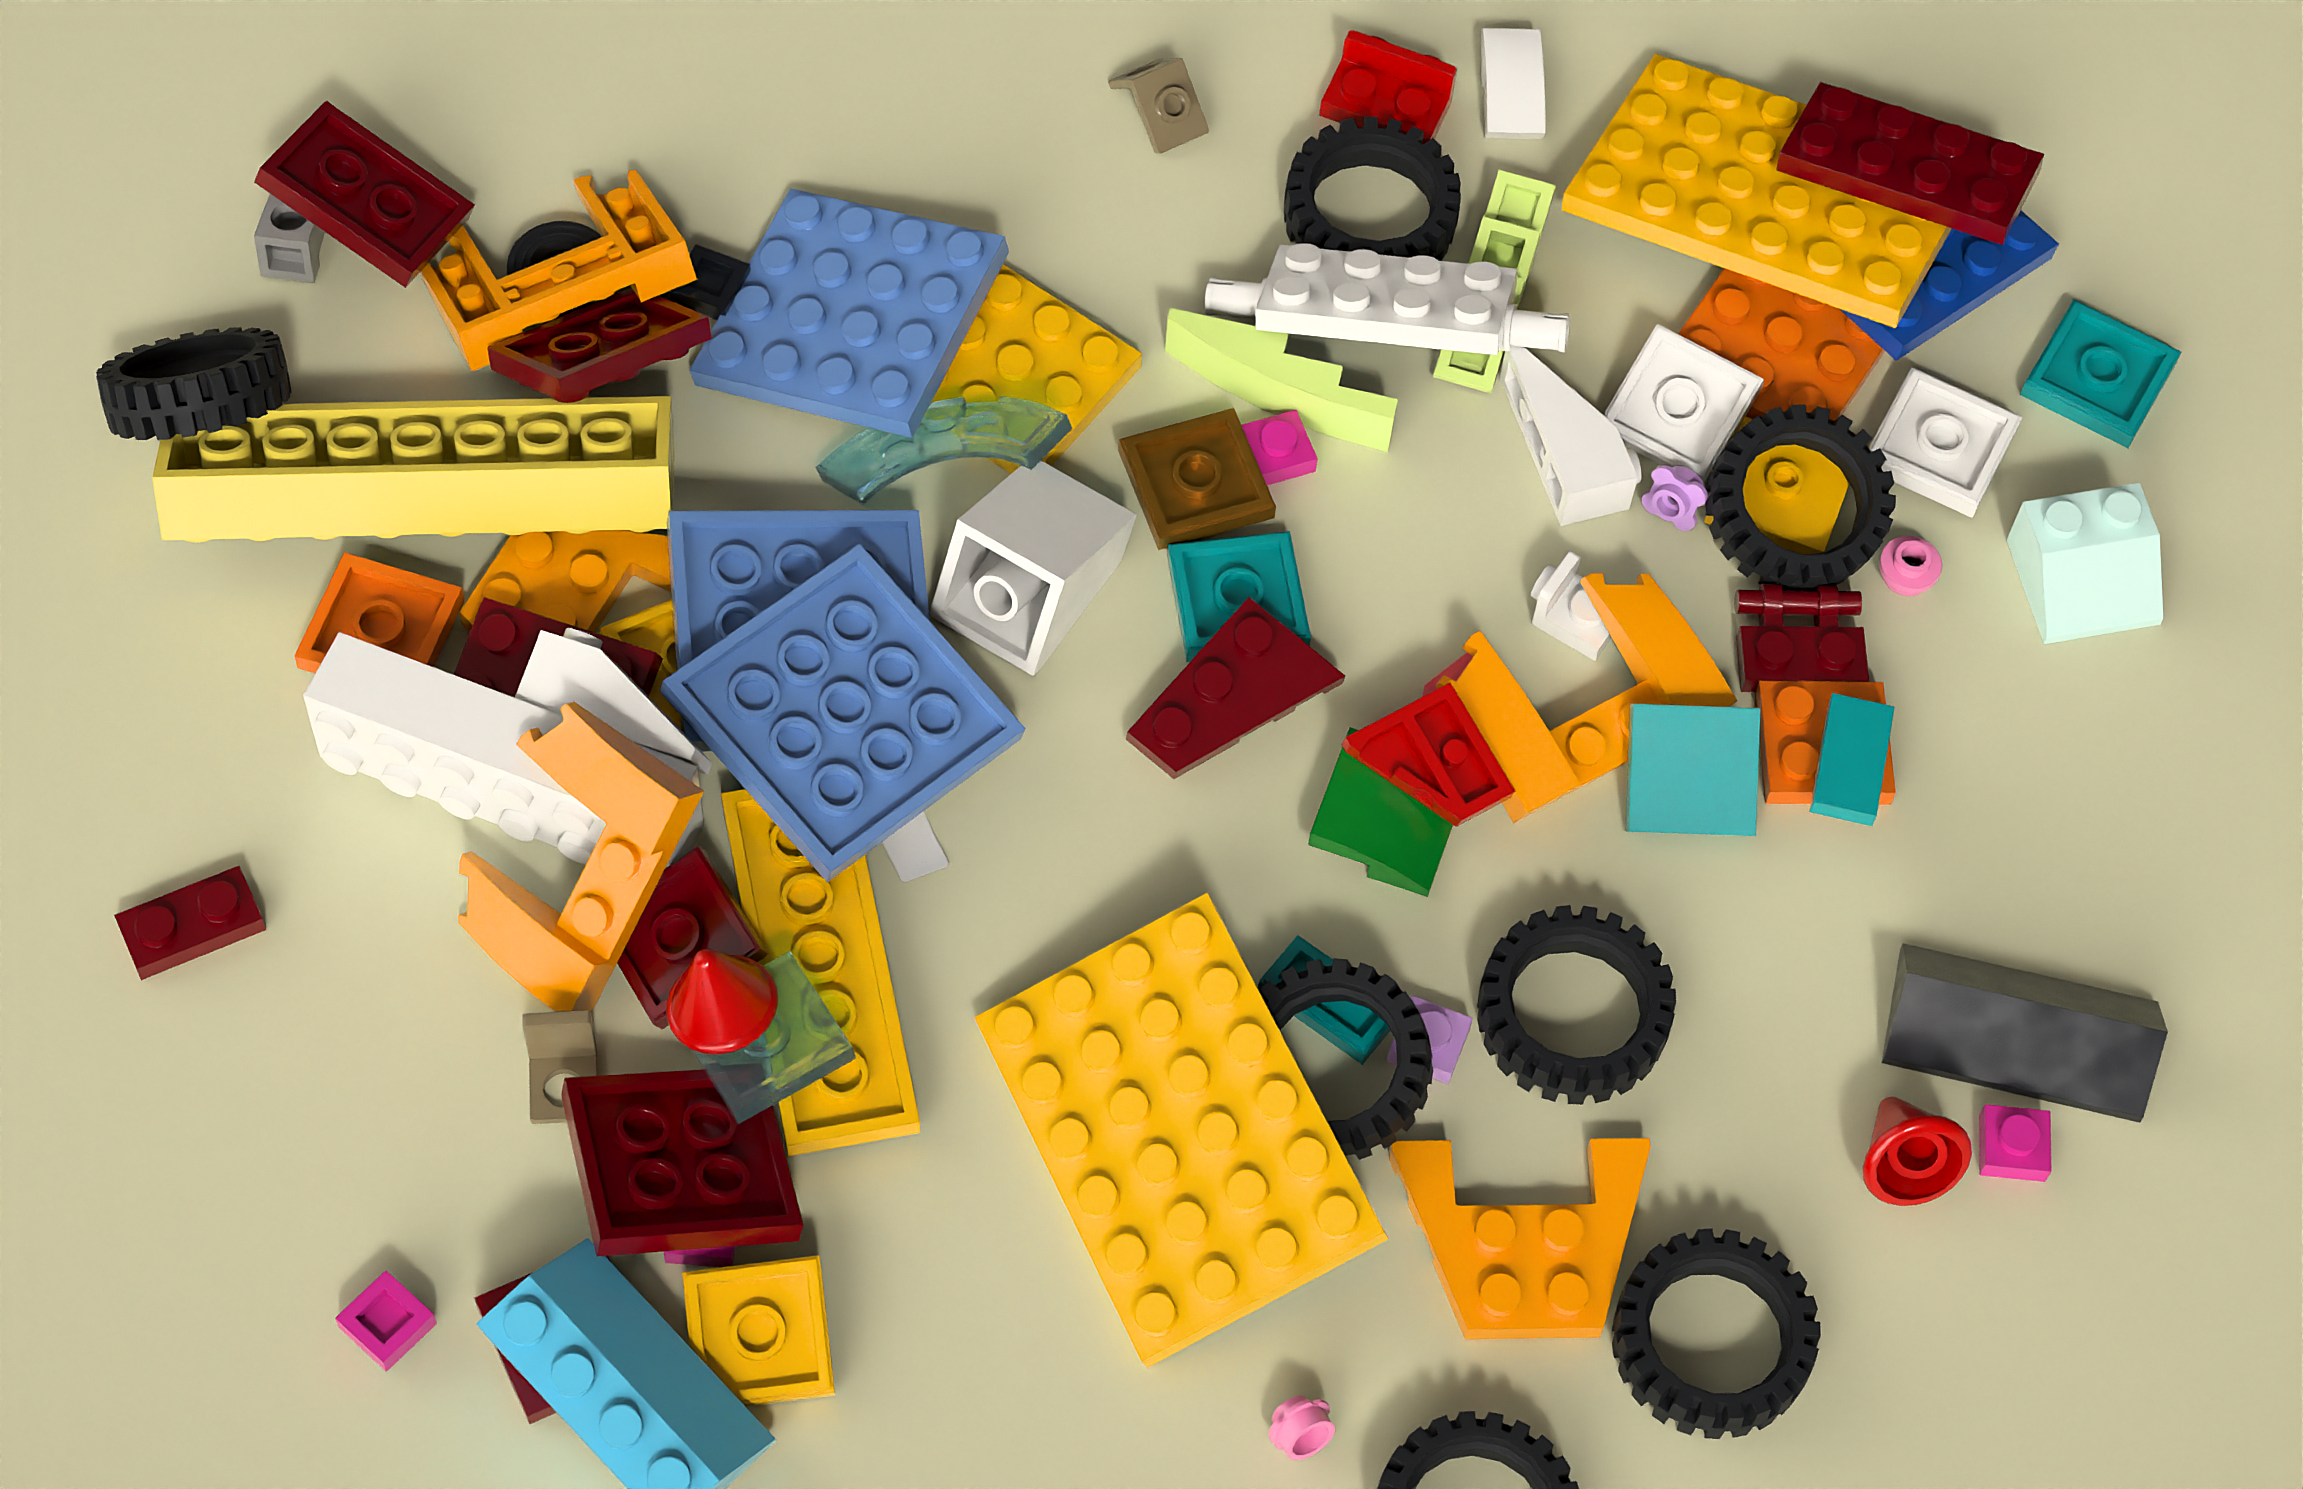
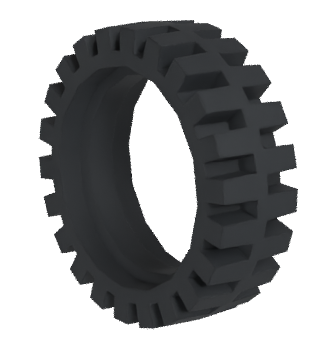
[1284,117,1461,261]
[96,327,292,440]
[1705,405,1896,591]
[1477,905,1676,1105]
[1259,958,1433,1160]
[1612,1228,1821,1439]
[1377,1411,1579,1489]

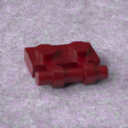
[1734,584,1870,692]

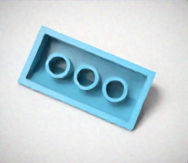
[476,1238,776,1489]

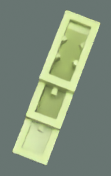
[1433,170,1556,393]
[1165,308,1398,452]

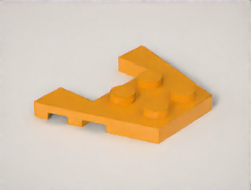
[460,530,671,633]
[1389,1138,1651,1339]

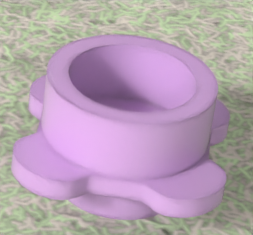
[1642,465,1708,531]

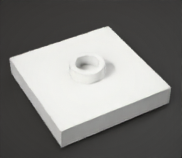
[1604,324,1764,485]
[1869,367,2022,518]

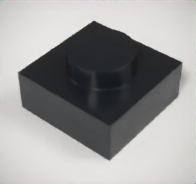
[670,244,751,320]

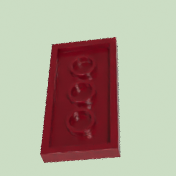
[1776,82,2045,245]

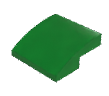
[1308,727,1453,897]

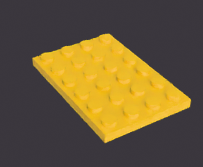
[1562,54,1952,328]
[974,893,1389,1368]

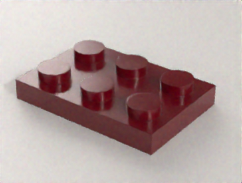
[254,101,475,288]
[487,288,712,403]
[453,597,663,698]

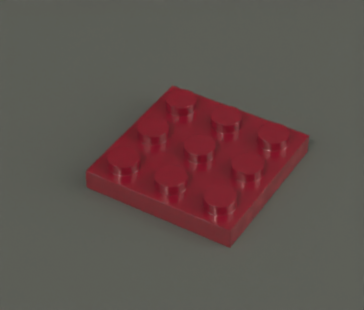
[561,1066,804,1257]

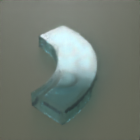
[815,396,1072,505]

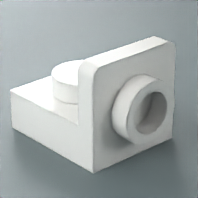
[1531,551,1612,661]

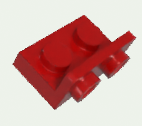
[1319,30,1457,144]

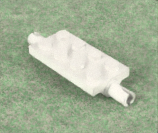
[1205,243,1570,355]

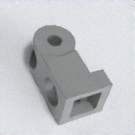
[254,194,325,283]

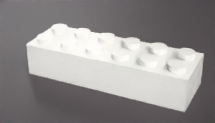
[303,632,704,869]

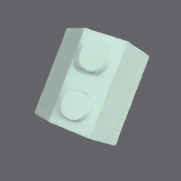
[2006,483,2163,644]

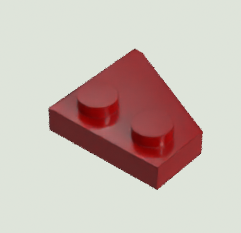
[1341,682,1516,827]

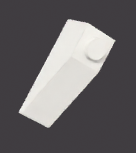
[1500,346,1641,526]
[515,628,712,775]

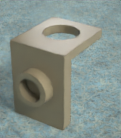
[1108,58,1209,153]
[523,1010,597,1124]

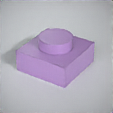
[1387,995,1473,1085]

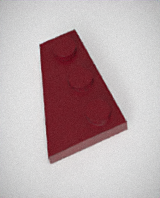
[1126,597,1345,779]

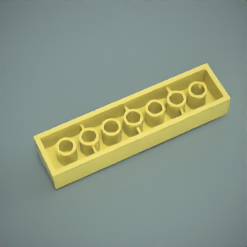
[152,396,675,542]

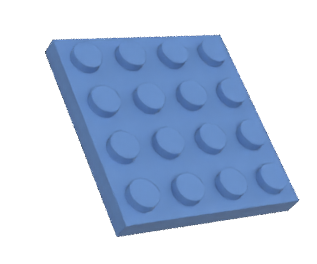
[689,188,1009,438]
[667,510,930,752]
[660,544,1026,882]

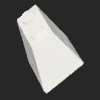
[929,456,1137,676]

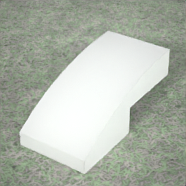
[1482,28,1546,139]

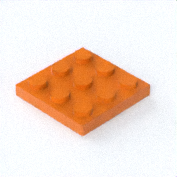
[1678,268,1885,421]

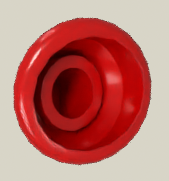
[666,948,778,1055]
[1862,1096,1972,1206]

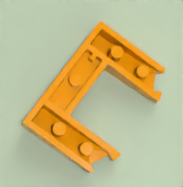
[420,170,697,372]
[1436,573,1738,824]
[458,702,704,1011]

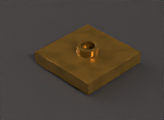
[1118,408,1276,550]

